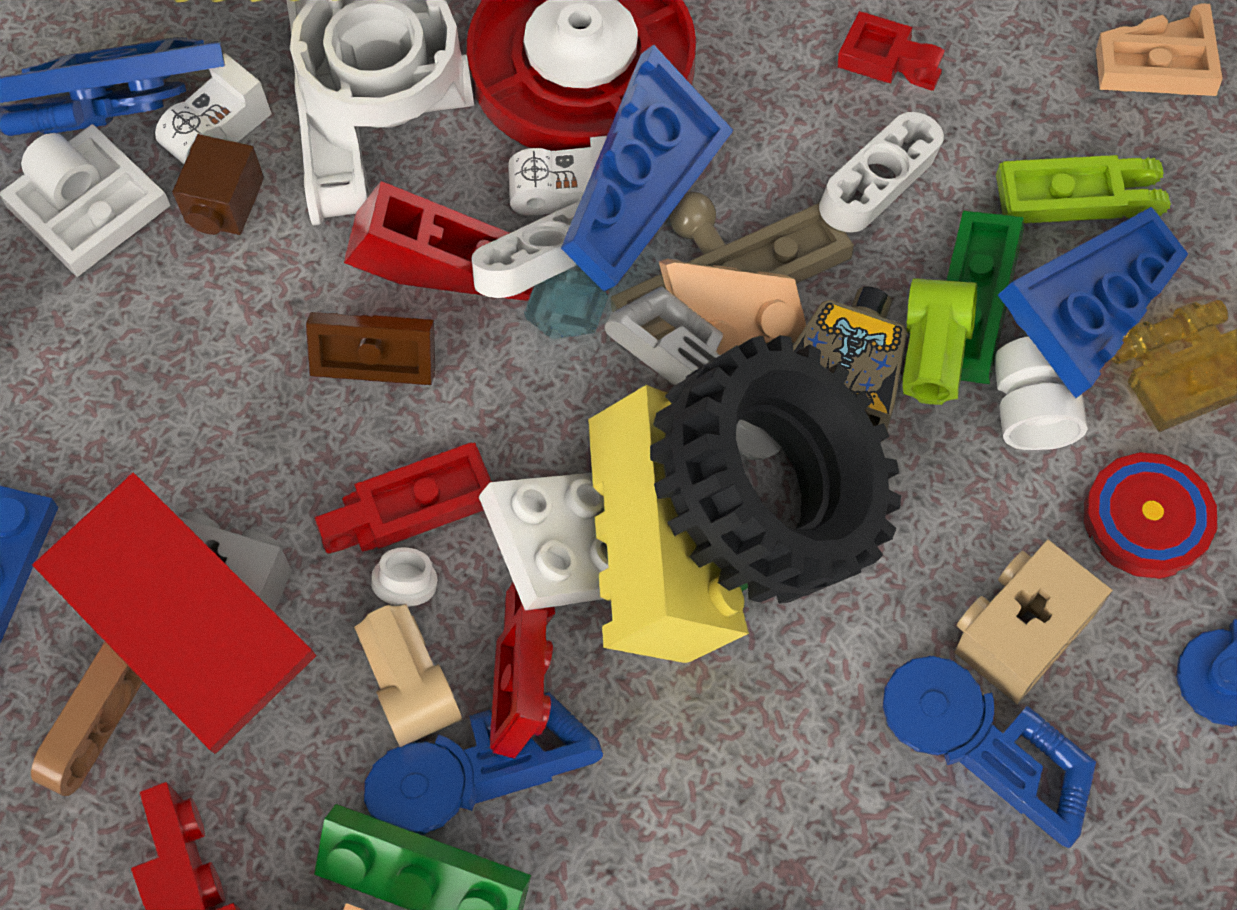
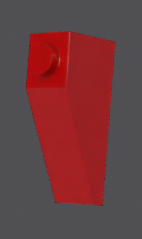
[344,181,538,301]

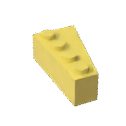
[588,385,749,663]

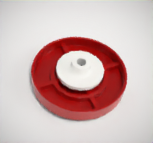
[467,0,696,151]

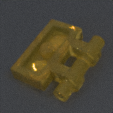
[1111,299,1237,432]

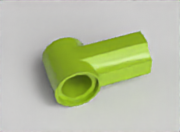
[903,278,977,405]

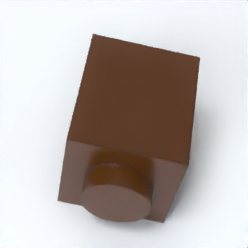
[172,134,264,235]

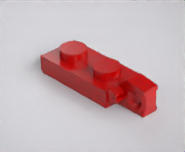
[314,442,492,554]
[490,582,556,759]

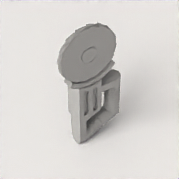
[605,286,782,461]

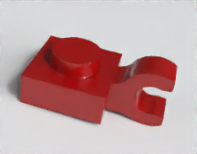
[838,11,945,91]

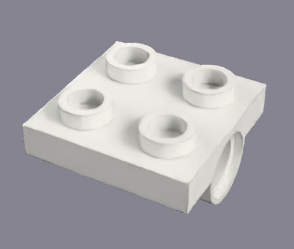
[0,124,171,277]
[479,473,609,611]

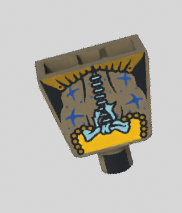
[793,286,907,441]

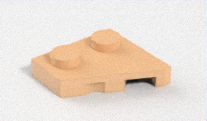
[1096,3,1222,96]
[658,259,806,355]

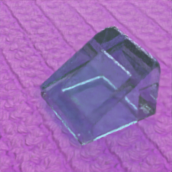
[524,269,612,339]

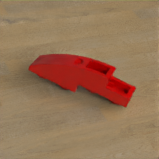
[131,782,241,910]

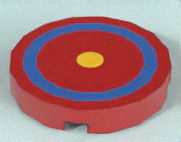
[1084,452,1218,579]

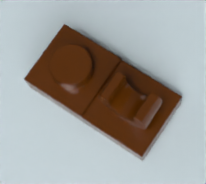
[306,312,435,385]

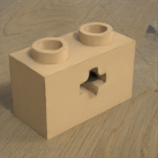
[954,540,1113,704]

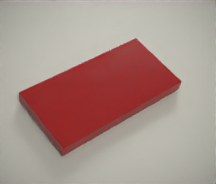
[32,472,317,754]

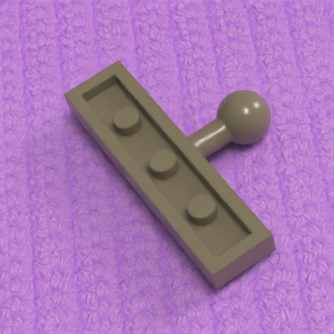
[610,192,854,340]

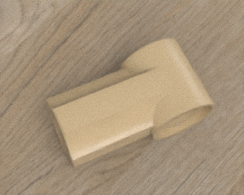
[354,604,463,747]

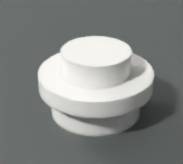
[371,547,437,607]

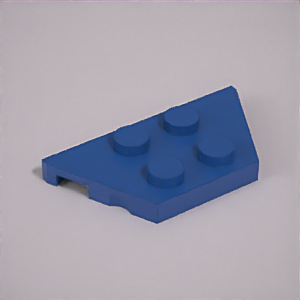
[0,37,225,103]

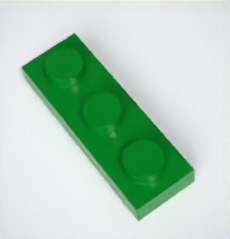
[946,210,1024,385]
[314,804,532,910]

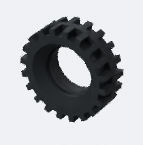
[650,335,901,604]

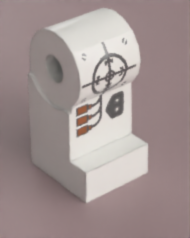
[155,53,272,164]
[508,136,607,216]

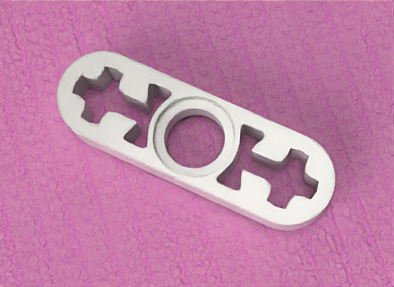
[819,112,944,232]
[472,201,580,298]

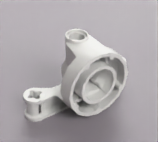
[286,0,474,225]

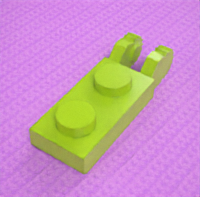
[996,155,1171,223]

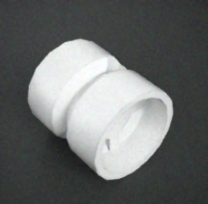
[994,336,1088,450]

